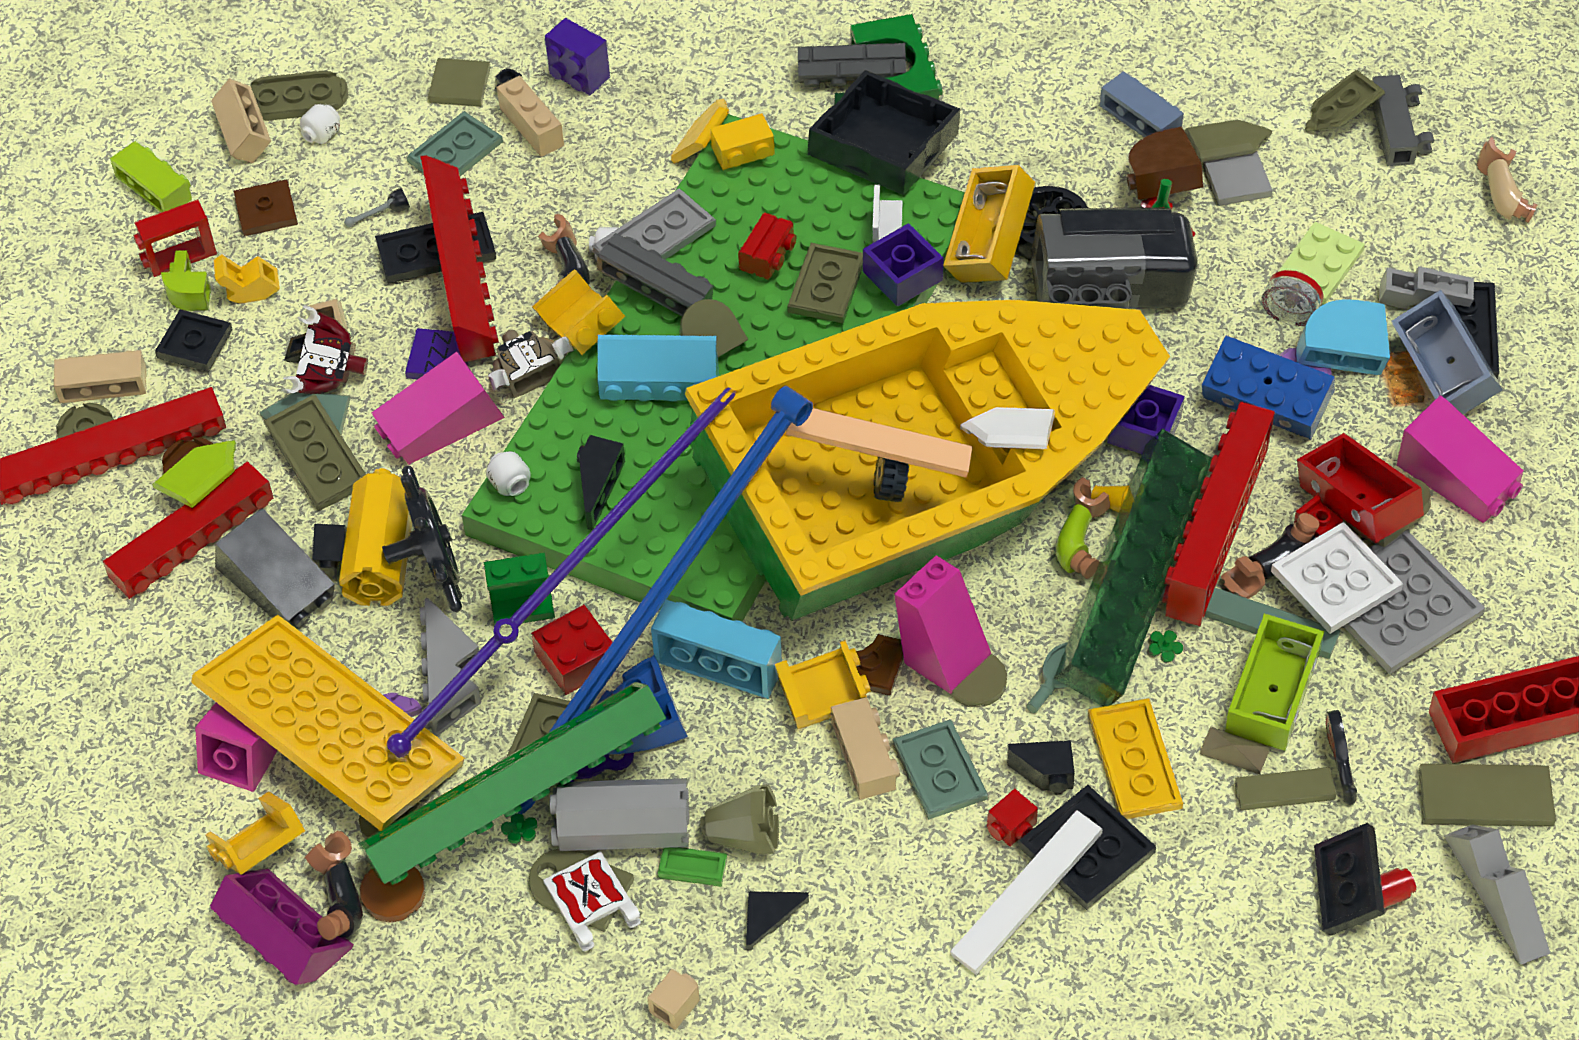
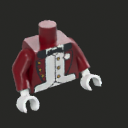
[282,305,368,394]

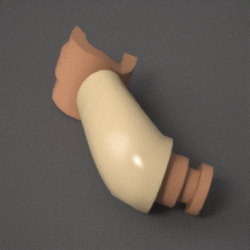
[1477,136,1538,223]

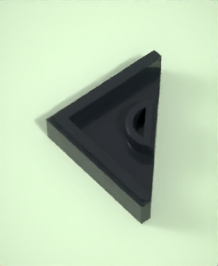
[746,891,809,950]

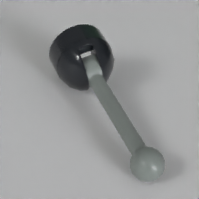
[344,187,410,228]

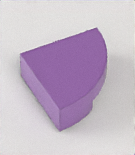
[383,693,422,717]

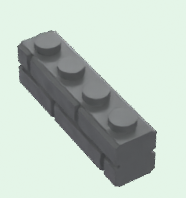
[797,43,906,87]
[597,233,713,316]

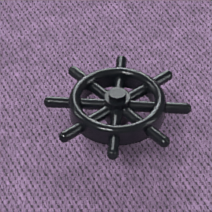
[382,465,462,612]

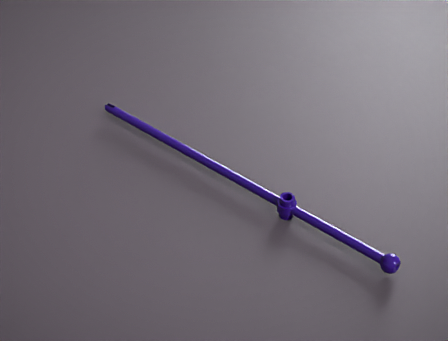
[386,388,735,758]

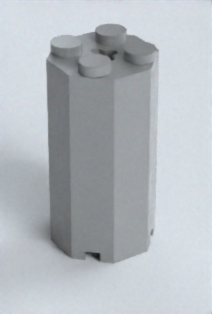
[550,778,689,851]

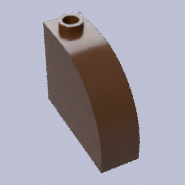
[1126,126,1203,200]

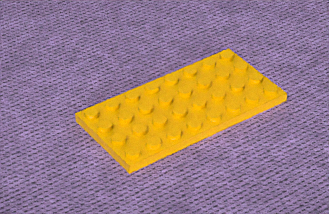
[191,615,465,831]

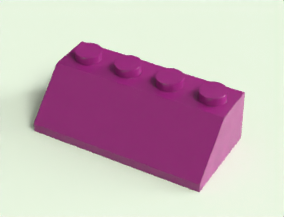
[209,868,354,985]

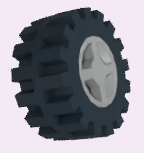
[874,456,909,502]

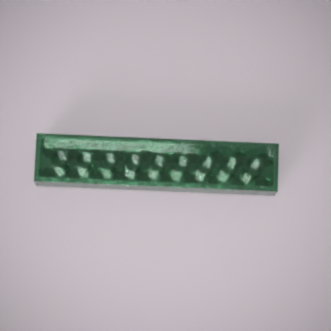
[1054,429,1212,707]

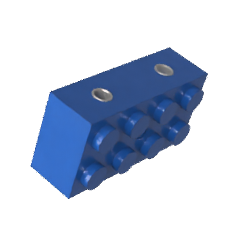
[1202,335,1335,440]

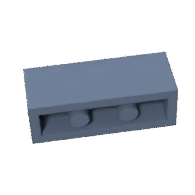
[1100,71,1184,137]

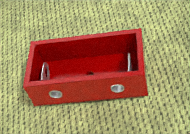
[1297,433,1424,543]

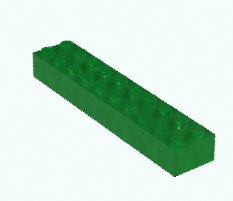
[358,682,667,885]

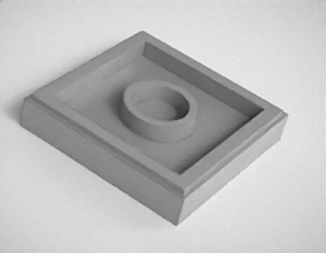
[1203,151,1273,206]

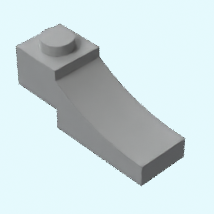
[1379,266,1474,309]

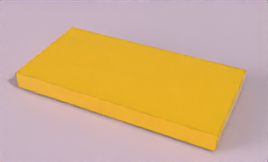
[1088,698,1183,819]

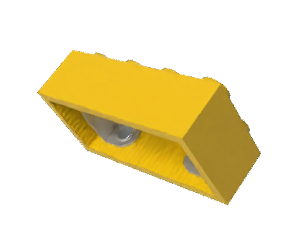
[943,165,1036,283]

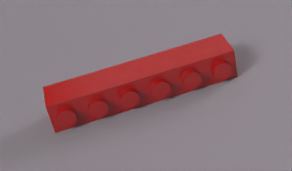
[103,461,274,599]

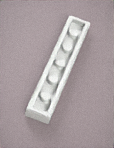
[950,810,1103,975]

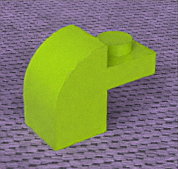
[161,251,211,311]

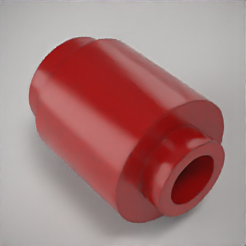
[1380,868,1417,909]

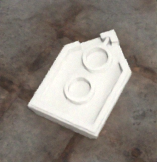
[960,407,1055,449]

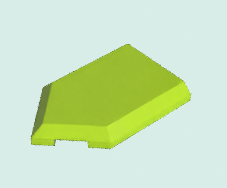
[152,440,236,508]

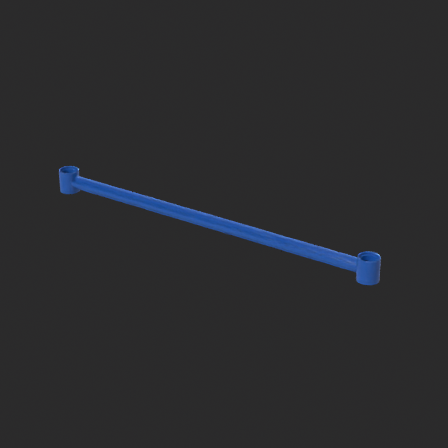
[518,386,813,814]

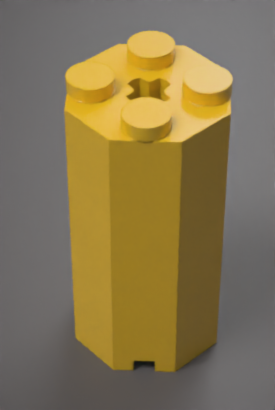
[339,468,412,606]

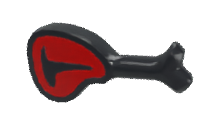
[1325,710,1357,805]

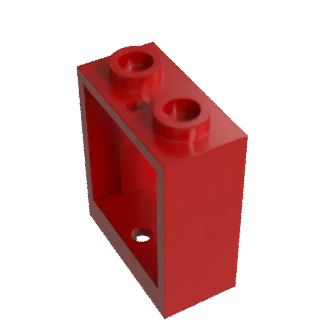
[133,199,217,277]

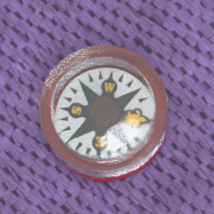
[1261,270,1324,327]

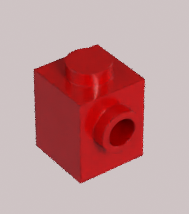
[987,788,1038,847]

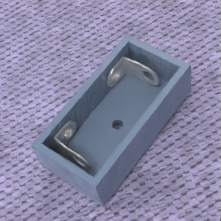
[1391,290,1503,414]

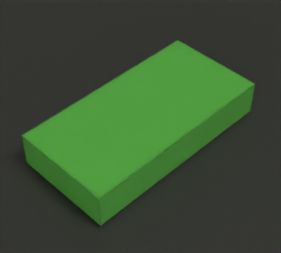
[658,847,727,887]

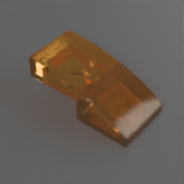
[1384,351,1425,405]

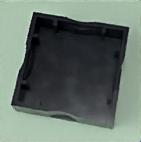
[808,70,961,195]

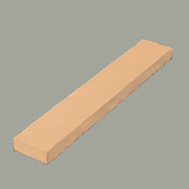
[786,408,972,477]

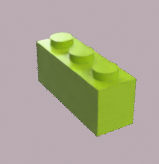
[110,141,192,212]

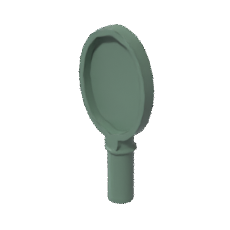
[1026,642,1087,713]

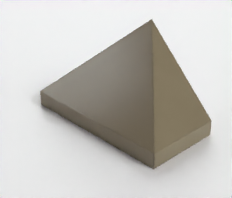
[1200,727,1270,774]

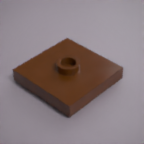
[233,179,298,236]

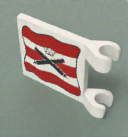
[543,851,641,952]

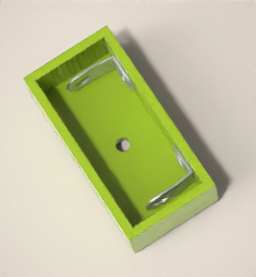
[1225,613,1325,751]

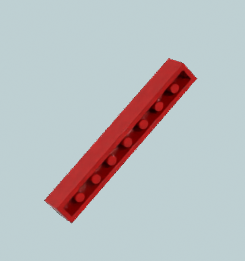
[0,387,226,505]

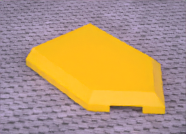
[671,98,729,163]

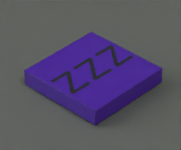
[405,328,468,380]

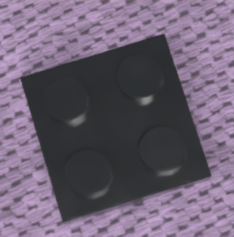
[155,309,233,372]

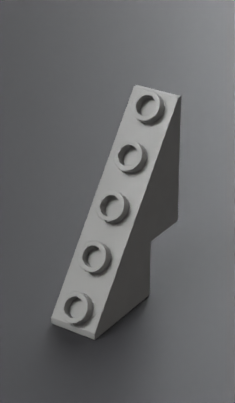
[420,598,481,736]
[1444,825,1551,965]

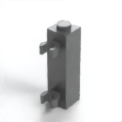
[1372,75,1434,166]

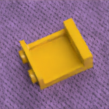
[775,640,871,729]
[205,791,305,875]

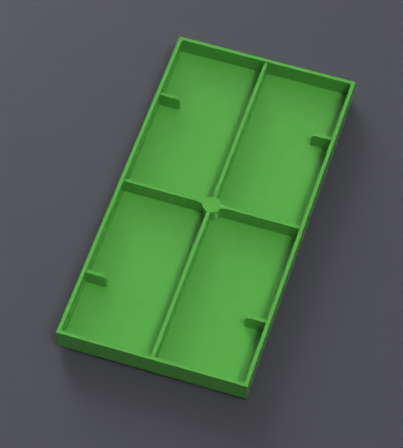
[462,114,965,622]

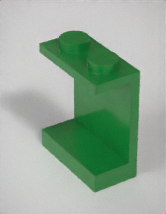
[484,552,555,626]

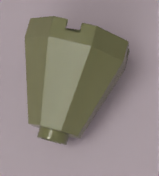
[700,784,779,855]

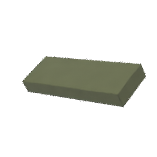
[1234,767,1337,811]

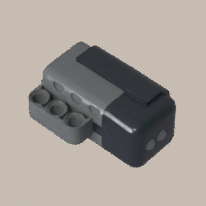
[1031,208,1198,309]

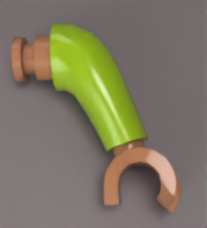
[1056,477,1110,579]

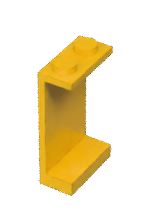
[532,270,625,355]

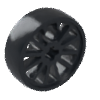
[1016,186,1088,261]

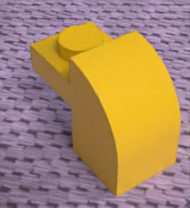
[213,254,280,304]

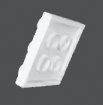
[1271,522,1403,634]

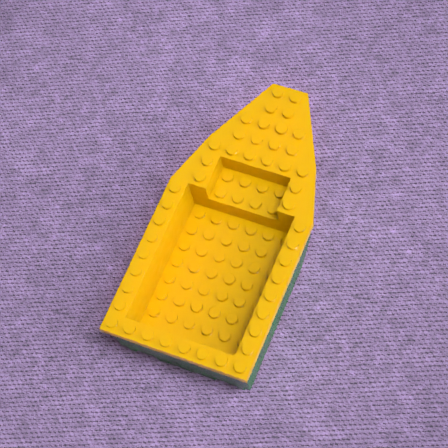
[684,300,1170,621]

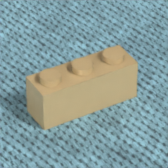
[497,76,564,157]
[211,78,271,163]
[54,350,146,404]
[831,697,900,800]

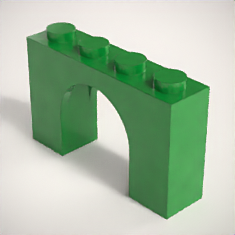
[850,14,943,100]

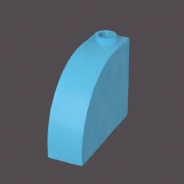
[1296,299,1390,375]

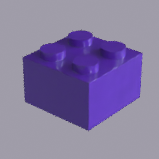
[544,17,610,96]
[863,223,944,307]
[1107,385,1185,461]

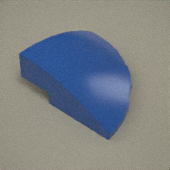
[596,655,688,755]

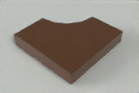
[856,634,904,696]

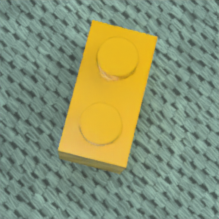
[710,113,775,170]

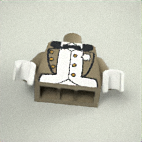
[489,330,574,398]

